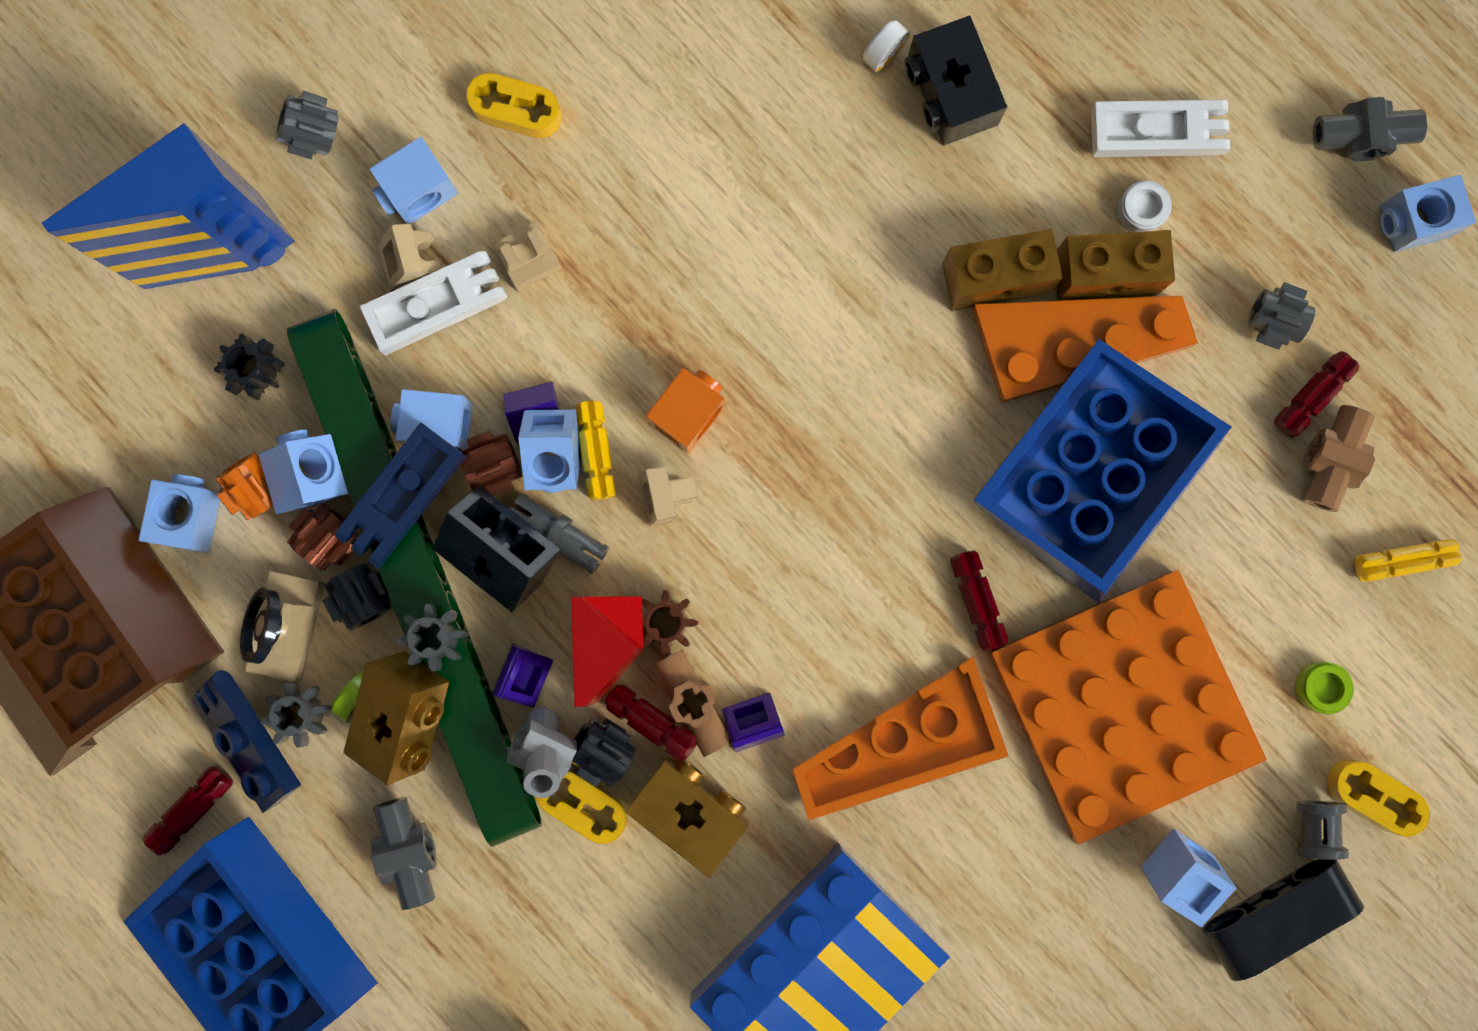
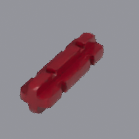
[1274,351,1360,438]
[950,550,1008,650]
[605,684,697,761]
[142,765,233,856]

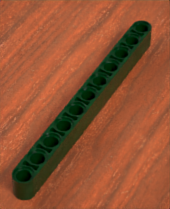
[286,309,542,847]

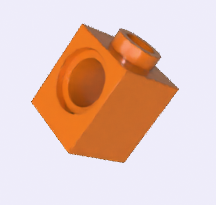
[646,367,725,454]

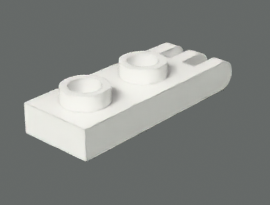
[1091,100,1230,157]
[360,251,507,356]

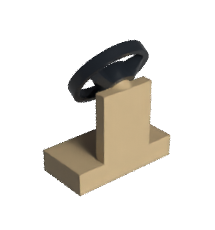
[240,571,325,682]

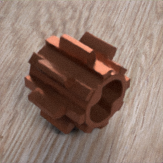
[460,430,523,496]
[287,503,358,571]
[642,590,698,655]

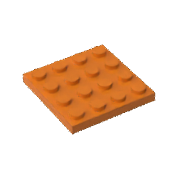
[988,570,1267,845]

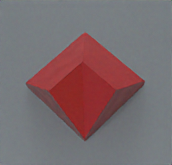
[571,596,644,707]

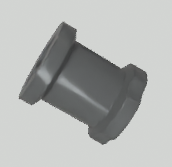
[1297,800,1349,860]

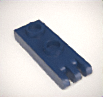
[335,422,466,569]
[192,670,301,813]

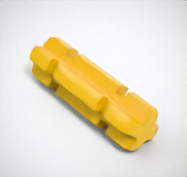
[575,400,616,501]
[1354,539,1462,582]

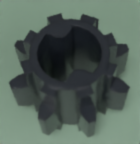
[214,333,285,400]
[322,563,391,630]
[572,718,636,787]

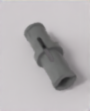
[510,493,609,575]

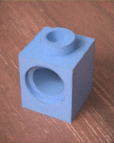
[370,136,458,224]
[1380,175,1476,252]
[390,389,473,451]
[518,409,581,493]
[258,430,348,514]
[139,473,220,553]
[1141,829,1237,927]

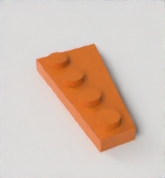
[972,296,1198,403]
[792,657,1009,821]

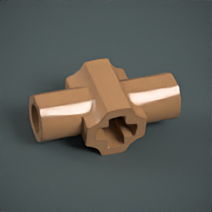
[1304,405,1375,512]
[654,649,732,757]

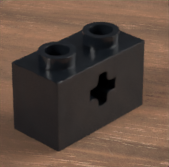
[905,15,1007,146]
[432,485,560,613]

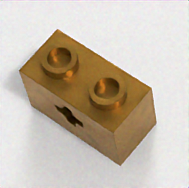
[942,229,1063,311]
[1057,230,1175,301]
[343,651,450,786]
[625,757,749,879]

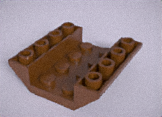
[0,487,224,776]

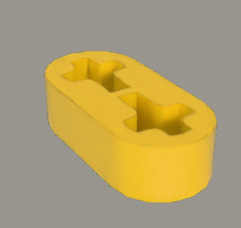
[466,73,562,138]
[1327,760,1430,837]
[535,768,628,844]

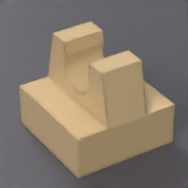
[492,220,562,292]
[377,223,442,292]
[639,466,698,527]

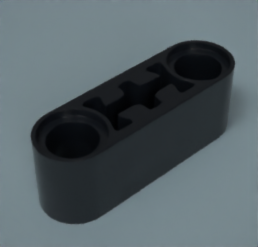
[1203,859,1364,981]

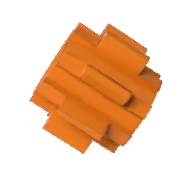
[215,452,273,520]

